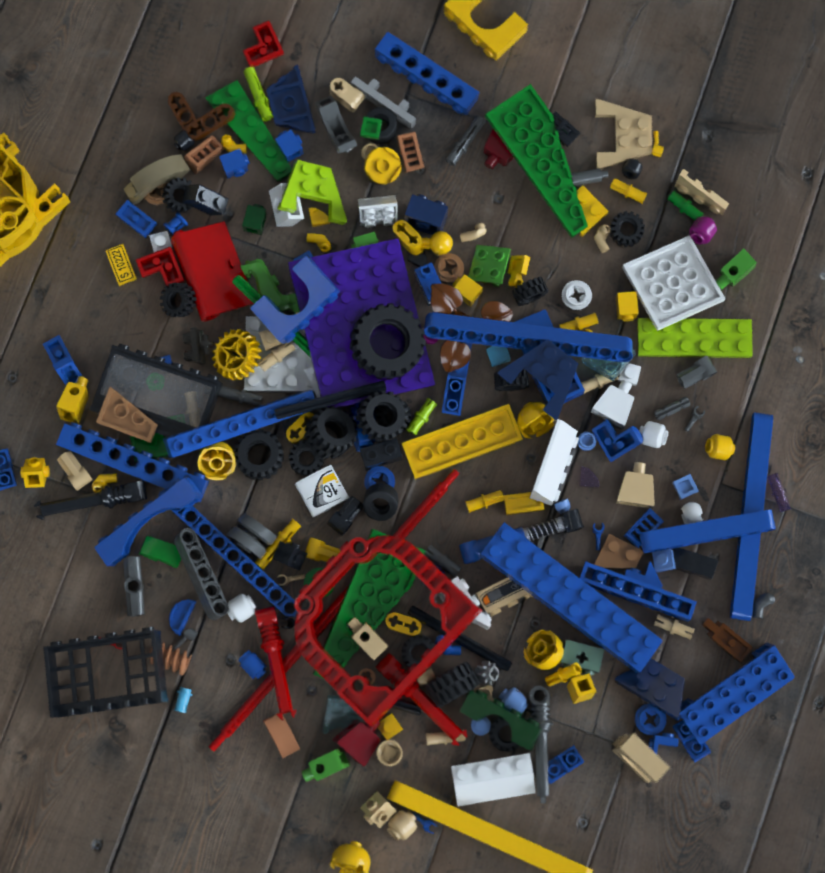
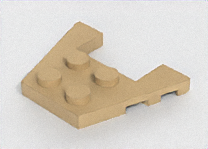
[595,99,652,170]

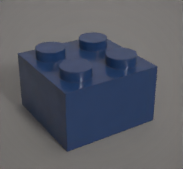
[405,194,448,235]

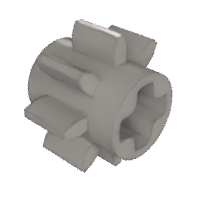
[475,661,499,686]

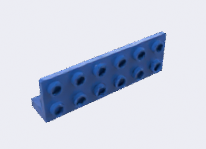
[680,642,795,745]

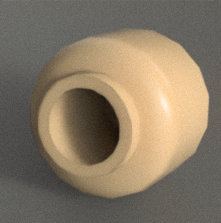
[387,810,417,841]

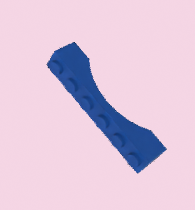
[94,477,203,566]

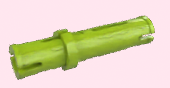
[243,67,273,121]

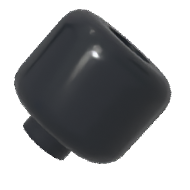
[174,130,195,151]
[622,158,643,180]

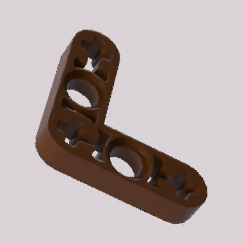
[168,92,235,141]

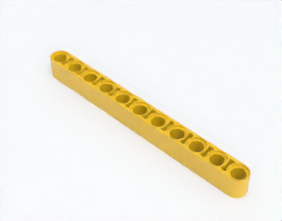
[387,780,593,873]

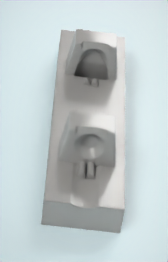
[351,76,416,130]

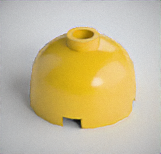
[517,402,557,439]
[197,442,236,481]
[524,629,564,670]
[329,841,371,873]

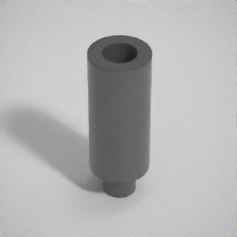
[571,168,609,186]

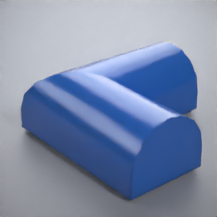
[591,419,643,462]

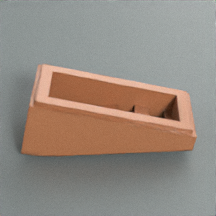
[396,132,424,173]
[184,135,224,174]

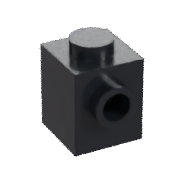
[272,541,308,571]

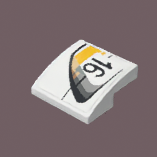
[295,465,349,517]

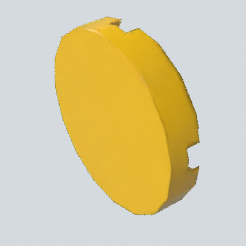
[364,147,401,184]

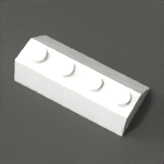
[530,419,579,506]
[451,753,535,806]

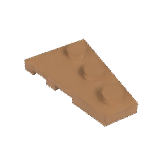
[96,387,158,443]

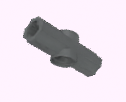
[123,556,145,617]

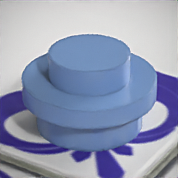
[577,432,597,451]
[471,717,491,736]

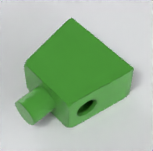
[716,249,757,290]
[302,748,351,782]

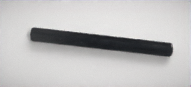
[274,381,386,419]
[408,606,512,671]

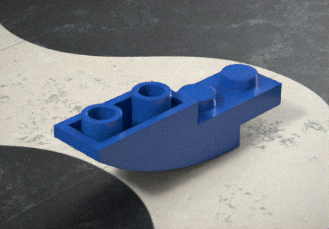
[441,342,472,416]

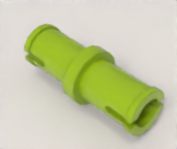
[406,398,437,436]

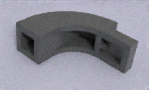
[314,95,357,153]

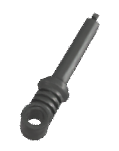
[529,685,553,803]

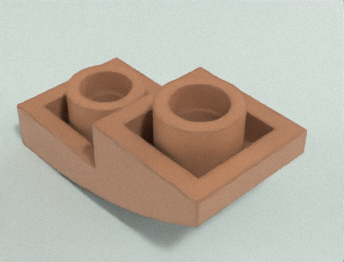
[263,712,300,758]

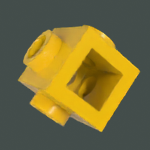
[21,457,50,488]

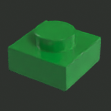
[360,117,382,140]

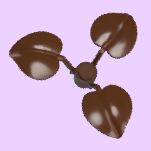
[431,284,513,372]

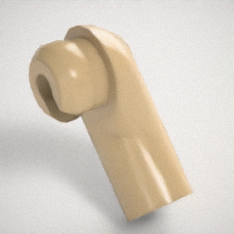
[594,224,611,253]

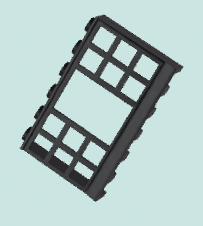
[43,627,169,718]

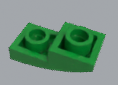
[139,536,181,568]

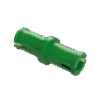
[667,190,704,221]

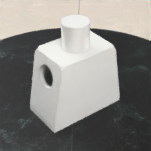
[591,380,634,429]

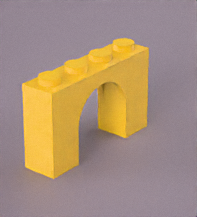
[444,0,528,61]

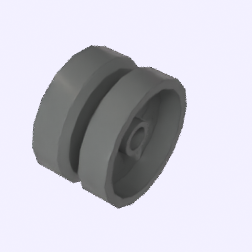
[227,512,277,559]

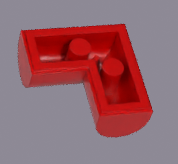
[243,21,284,67]
[136,246,185,286]

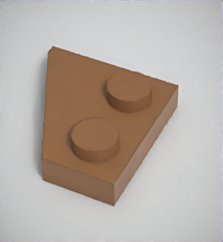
[594,534,643,569]

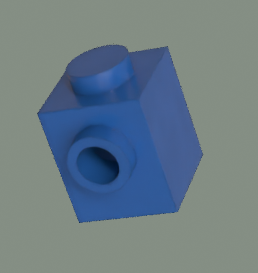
[275,130,303,162]
[219,149,250,179]

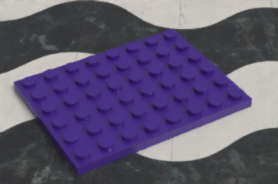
[288,238,435,409]

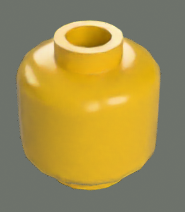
[705,434,735,461]

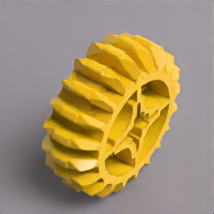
[211,329,262,380]

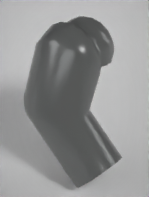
[753,593,775,619]

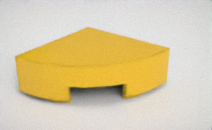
[308,207,331,227]

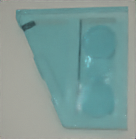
[322,695,364,734]

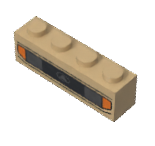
[475,577,533,617]

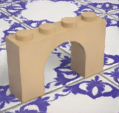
[612,733,670,783]

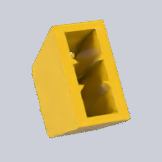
[56,376,89,424]

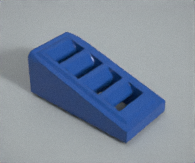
[624,508,664,548]

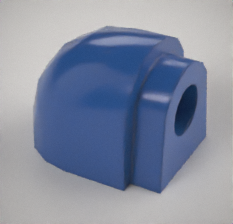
[354,426,375,452]

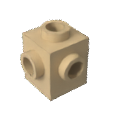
[360,791,396,828]

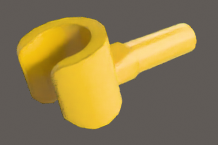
[652,131,664,157]

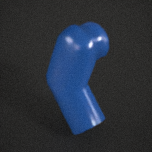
[435,635,461,655]

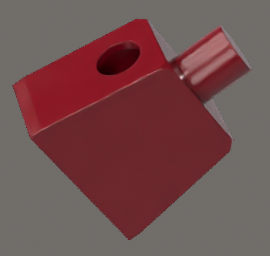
[484,129,514,170]
[332,719,381,767]

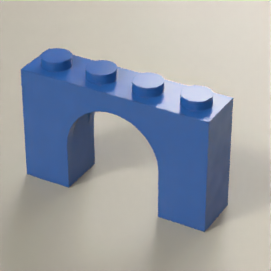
[250,256,340,344]

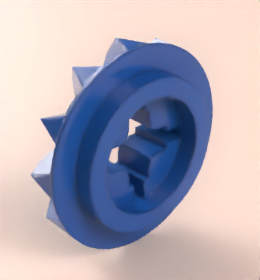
[364,466,395,489]
[635,704,666,735]

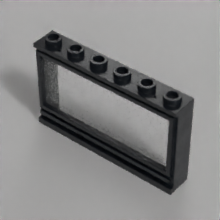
[89,343,223,437]

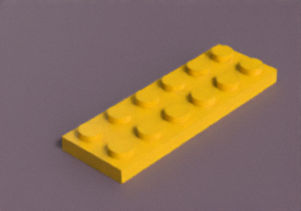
[402,404,523,480]

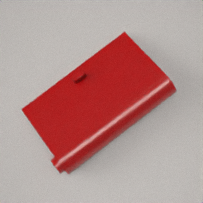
[170,221,254,322]

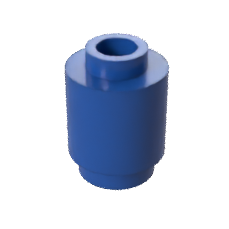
[238,650,267,679]

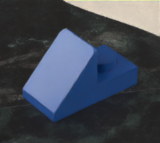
[623,561,663,589]

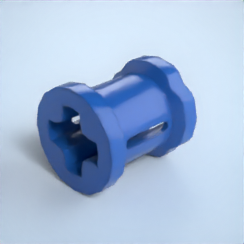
[163,212,188,236]

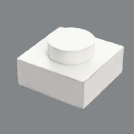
[149,231,173,252]
[618,362,641,386]

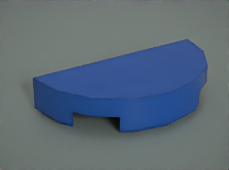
[169,599,197,636]

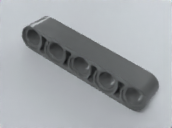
[174,528,228,620]

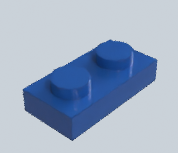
[116,200,157,238]

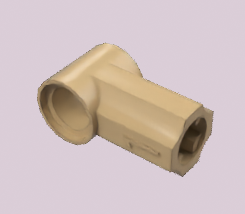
[57,451,93,491]

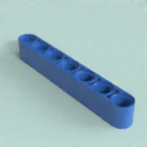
[639,510,776,553]

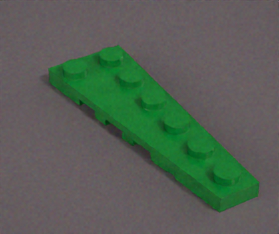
[206,80,292,182]

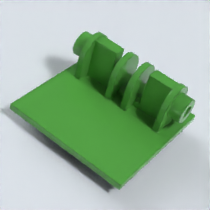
[468,245,511,287]

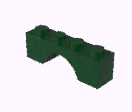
[459,689,543,750]

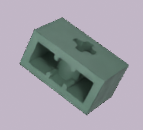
[559,639,605,676]

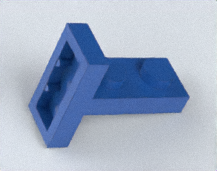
[43,335,83,385]

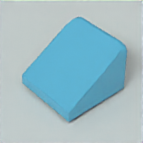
[486,346,511,367]

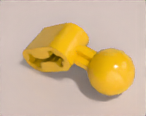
[393,220,453,255]

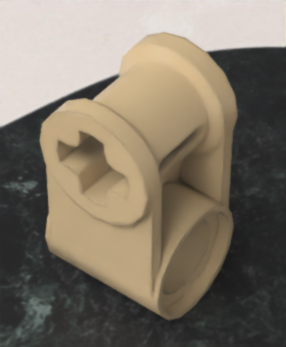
[330,78,365,112]

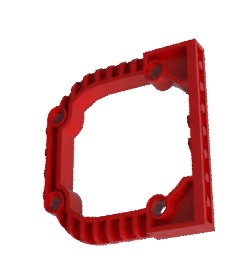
[294,535,483,726]

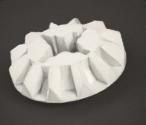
[562,280,592,310]

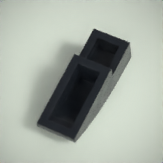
[672,548,719,580]

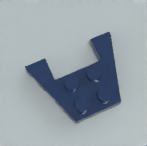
[497,339,579,420]

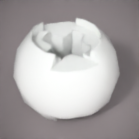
[681,502,703,524]

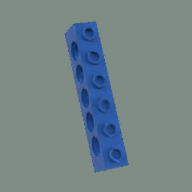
[375,32,479,115]
[579,562,697,622]

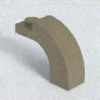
[124,155,190,204]

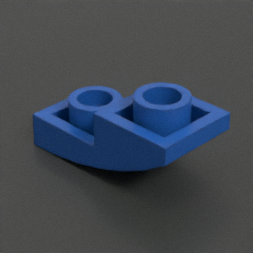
[0,448,17,490]
[672,720,711,763]
[548,745,584,784]

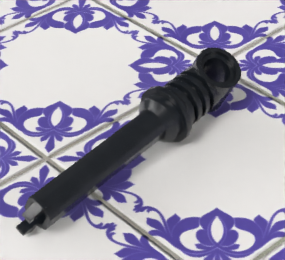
[34,480,147,520]

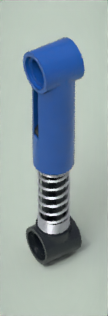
[459,509,584,564]

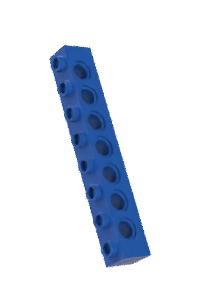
[163,390,315,458]
[56,422,209,502]

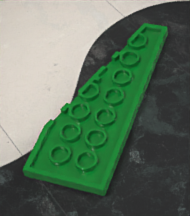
[485,84,588,238]
[313,529,426,679]

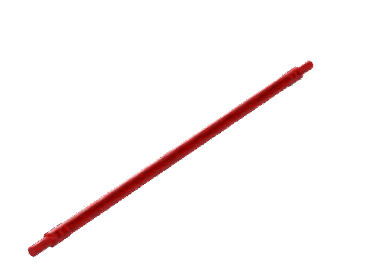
[208,469,460,752]

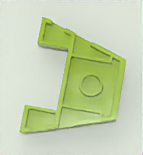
[278,160,347,225]

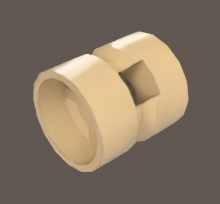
[377,740,403,767]

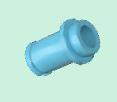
[174,687,193,713]

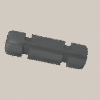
[654,397,691,421]

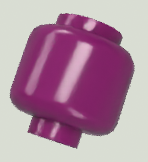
[689,216,717,244]

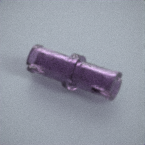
[767,472,792,513]

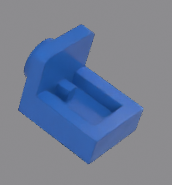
[648,733,679,754]

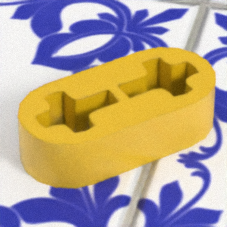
[286,412,314,444]
[386,612,422,637]

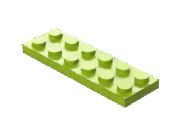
[637,318,753,358]

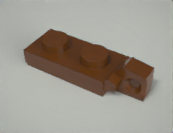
[701,618,753,663]

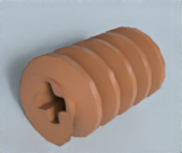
[148,642,192,675]

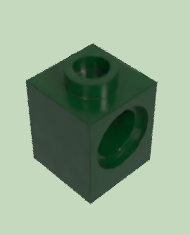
[242,204,267,235]

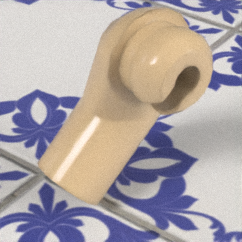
[460,223,487,242]

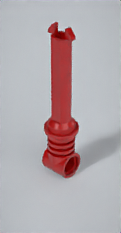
[255,606,297,720]
[375,653,467,746]

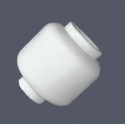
[639,421,668,448]
[227,594,257,623]

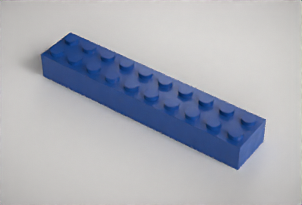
[479,522,663,673]

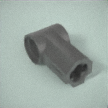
[676,356,717,389]

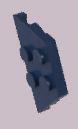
[266,65,316,134]
[614,658,685,721]

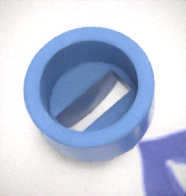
[554,498,571,514]

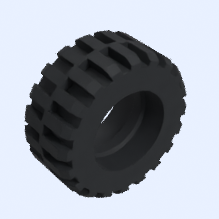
[349,303,426,380]

